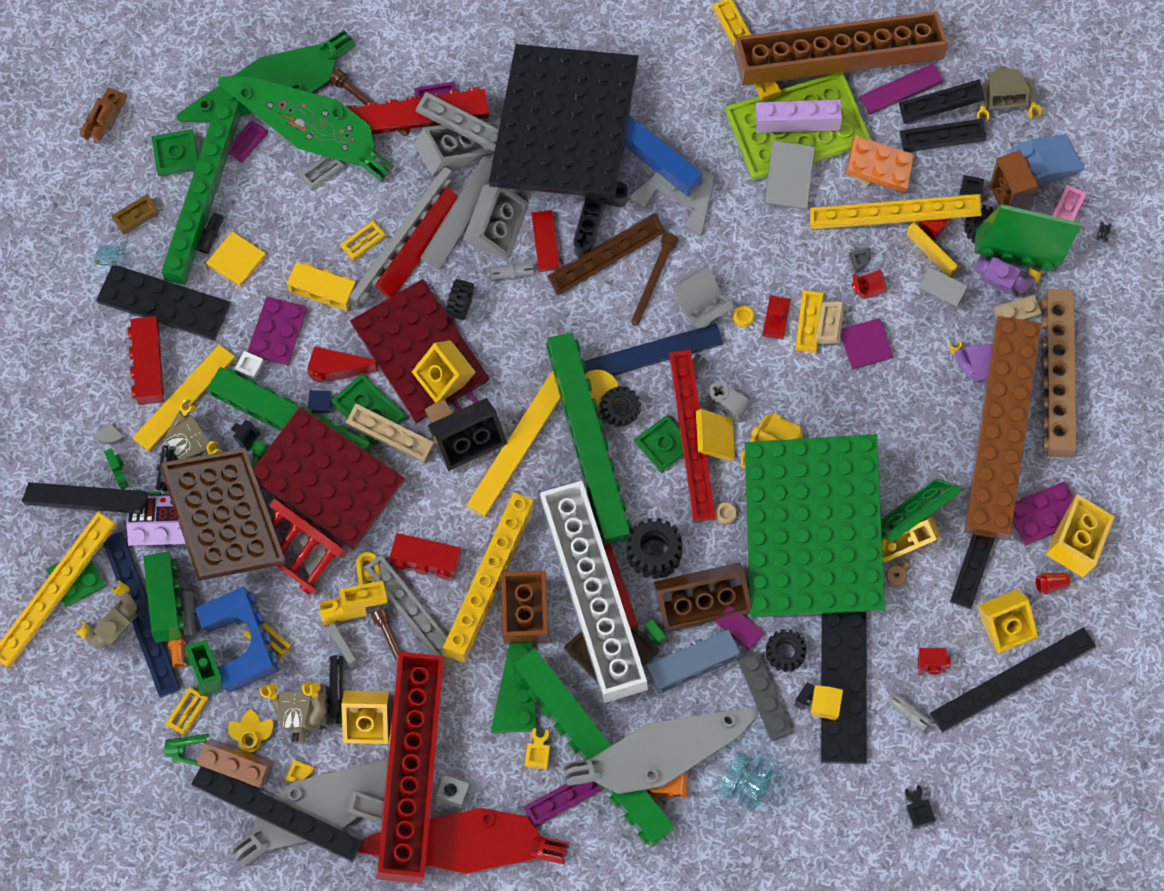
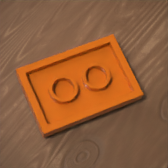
[846,135,914,193]

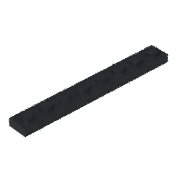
[930,627,1096,733]
[191,766,364,863]

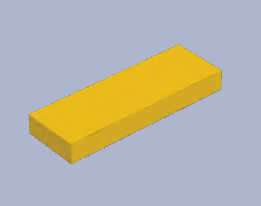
[907,222,958,278]
[795,290,824,353]

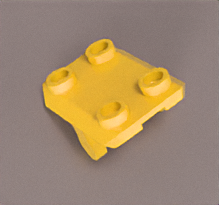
[741,413,803,469]

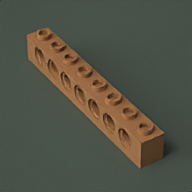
[1041,289,1076,457]

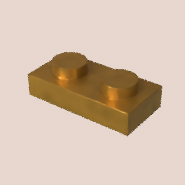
[111,194,159,235]

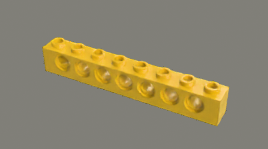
[443,492,534,664]

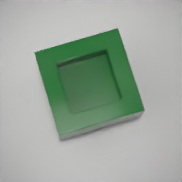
[645,619,670,645]

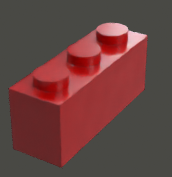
[389,533,462,580]

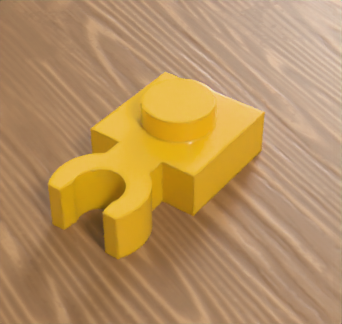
[524,728,550,770]

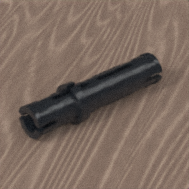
[327,655,344,724]

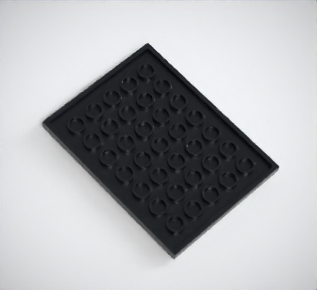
[489,44,639,199]

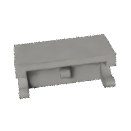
[918,267,968,308]

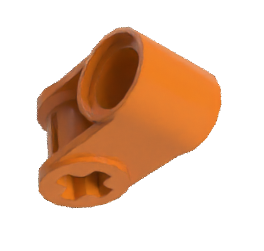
[646,773,688,799]

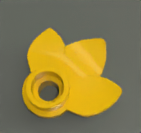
[228,709,274,753]

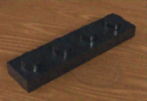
[899,79,985,124]
[899,119,986,152]

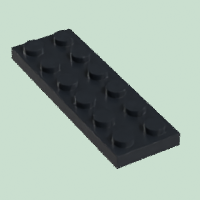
[96,264,231,341]

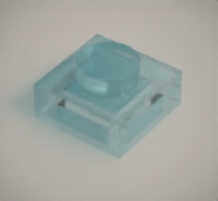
[94,245,120,266]

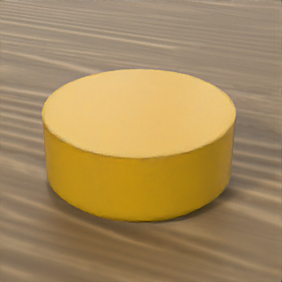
[733,306,754,327]

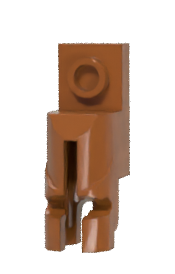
[79,88,127,144]

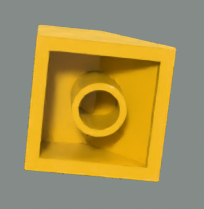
[412,340,475,403]
[977,589,1038,654]
[341,690,390,744]

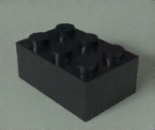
[428,398,508,471]

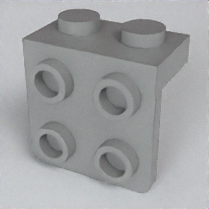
[673,267,734,329]

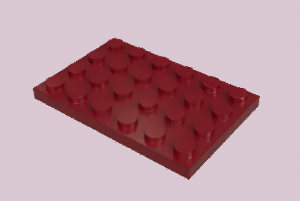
[350,279,490,423]
[253,407,406,550]

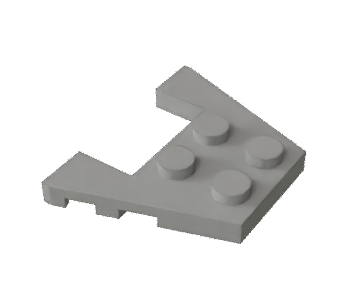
[629,164,714,237]

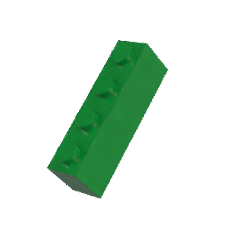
[143,551,185,643]

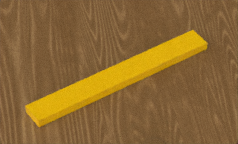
[810,194,982,230]
[466,371,561,517]
[0,511,117,668]

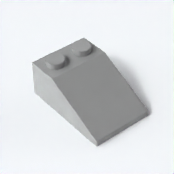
[414,125,493,176]

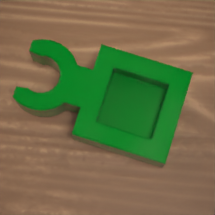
[104,448,128,489]

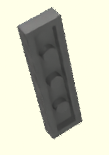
[737,651,792,741]

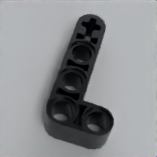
[574,181,629,257]

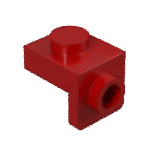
[851,270,887,299]

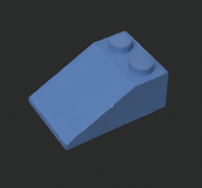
[1010,134,1085,188]

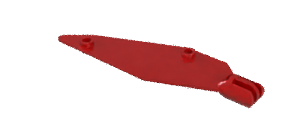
[359,808,570,874]

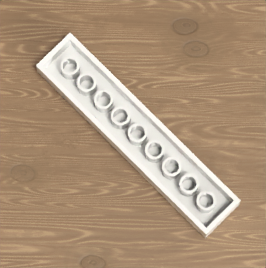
[540,481,648,703]

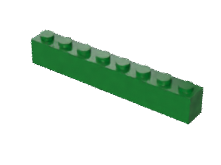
[207,367,372,453]

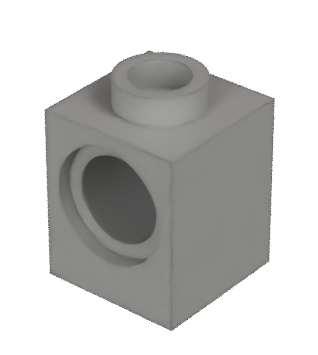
[434,775,471,810]

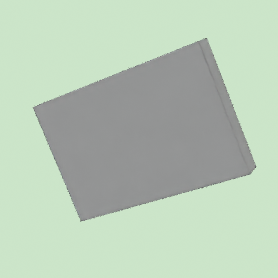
[764,141,815,210]

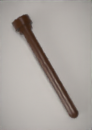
[329,69,410,136]
[631,232,679,326]
[371,608,401,661]

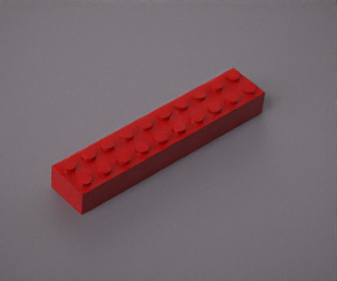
[376,651,444,884]

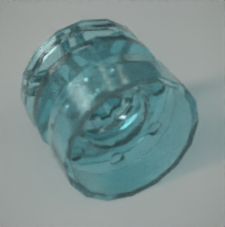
[717,751,774,812]

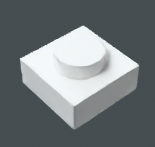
[234,351,264,380]

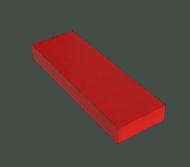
[531,210,560,272]

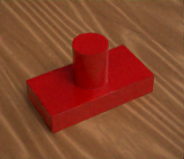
[762,295,791,340]

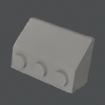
[463,184,529,258]

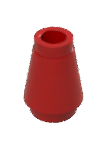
[1035,573,1071,595]

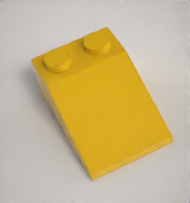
[1045,494,1115,577]

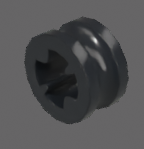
[1096,222,1111,242]

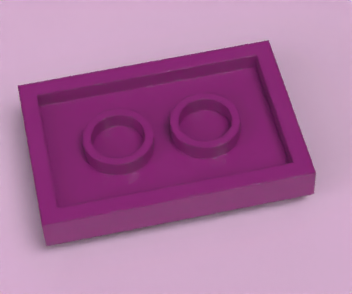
[247,296,308,366]
[1013,481,1074,546]

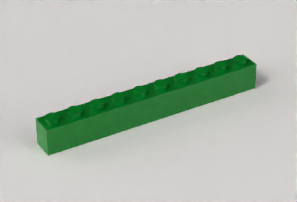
[161,88,245,285]
[546,332,632,545]
[512,648,674,847]

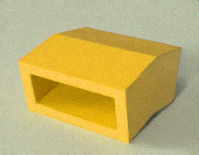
[811,685,843,720]

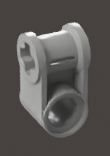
[708,382,750,421]

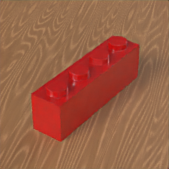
[127,316,164,405]

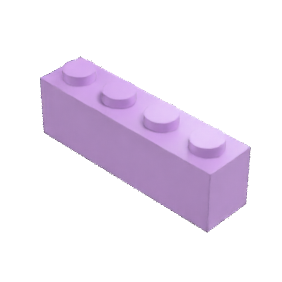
[755,100,842,133]

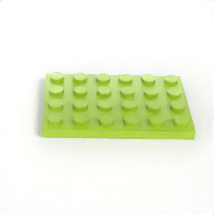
[724,72,871,181]

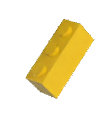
[286,262,356,312]

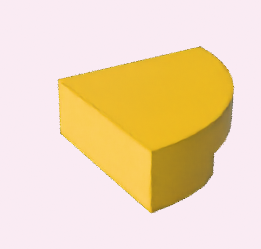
[285,759,315,783]

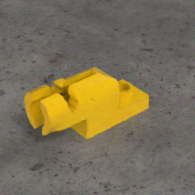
[319,580,388,626]

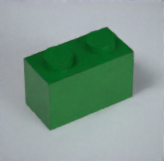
[185,639,222,696]

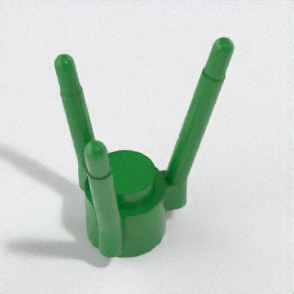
[164,733,209,767]

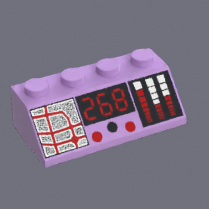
[127,495,186,546]

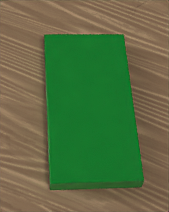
[881,478,961,542]

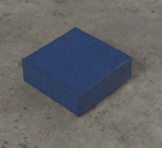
[308,390,332,413]

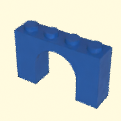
[195,587,279,692]

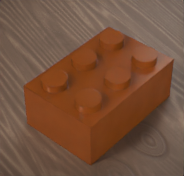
[990,150,1039,211]
[501,570,549,644]

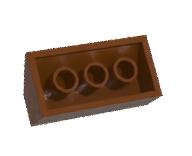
[653,562,751,632]

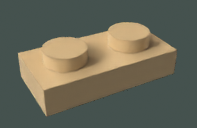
[993,295,1042,320]
[816,302,845,344]

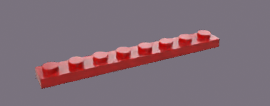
[669,350,716,522]

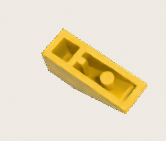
[882,516,941,563]

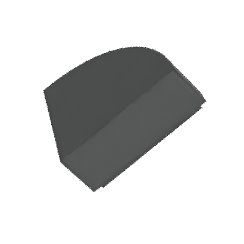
[849,248,871,273]

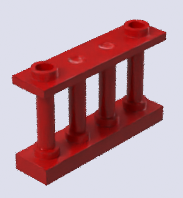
[270,499,349,595]

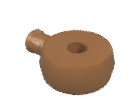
[886,561,910,587]

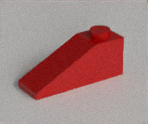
[307,346,378,383]

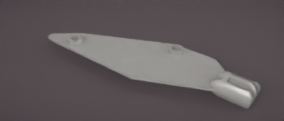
[562,708,758,794]
[229,759,387,868]

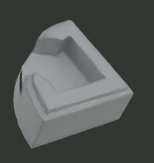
[93,422,124,444]

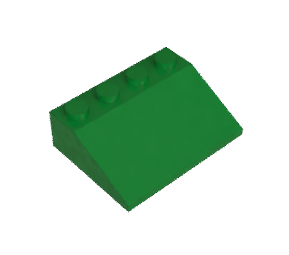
[974,204,1081,271]

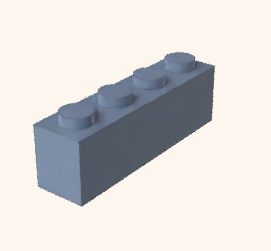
[647,629,740,695]

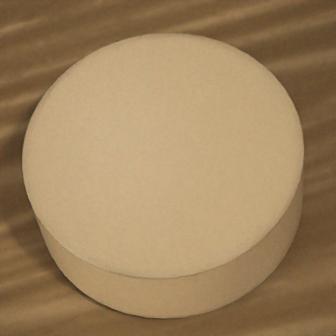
[715,502,737,525]

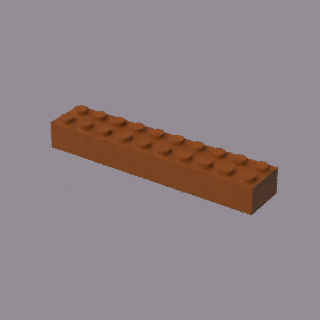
[733,11,948,86]
[963,316,1041,540]

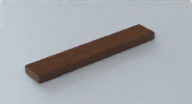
[547,213,665,295]

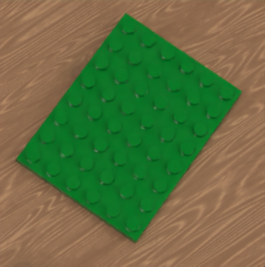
[745,434,885,617]

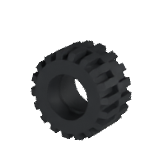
[627,518,682,579]

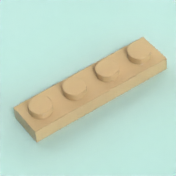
[346,404,434,463]

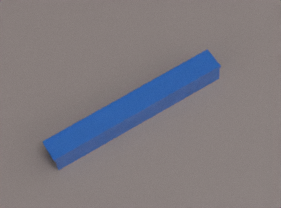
[624,116,702,197]

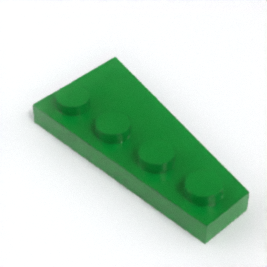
[491,643,536,733]

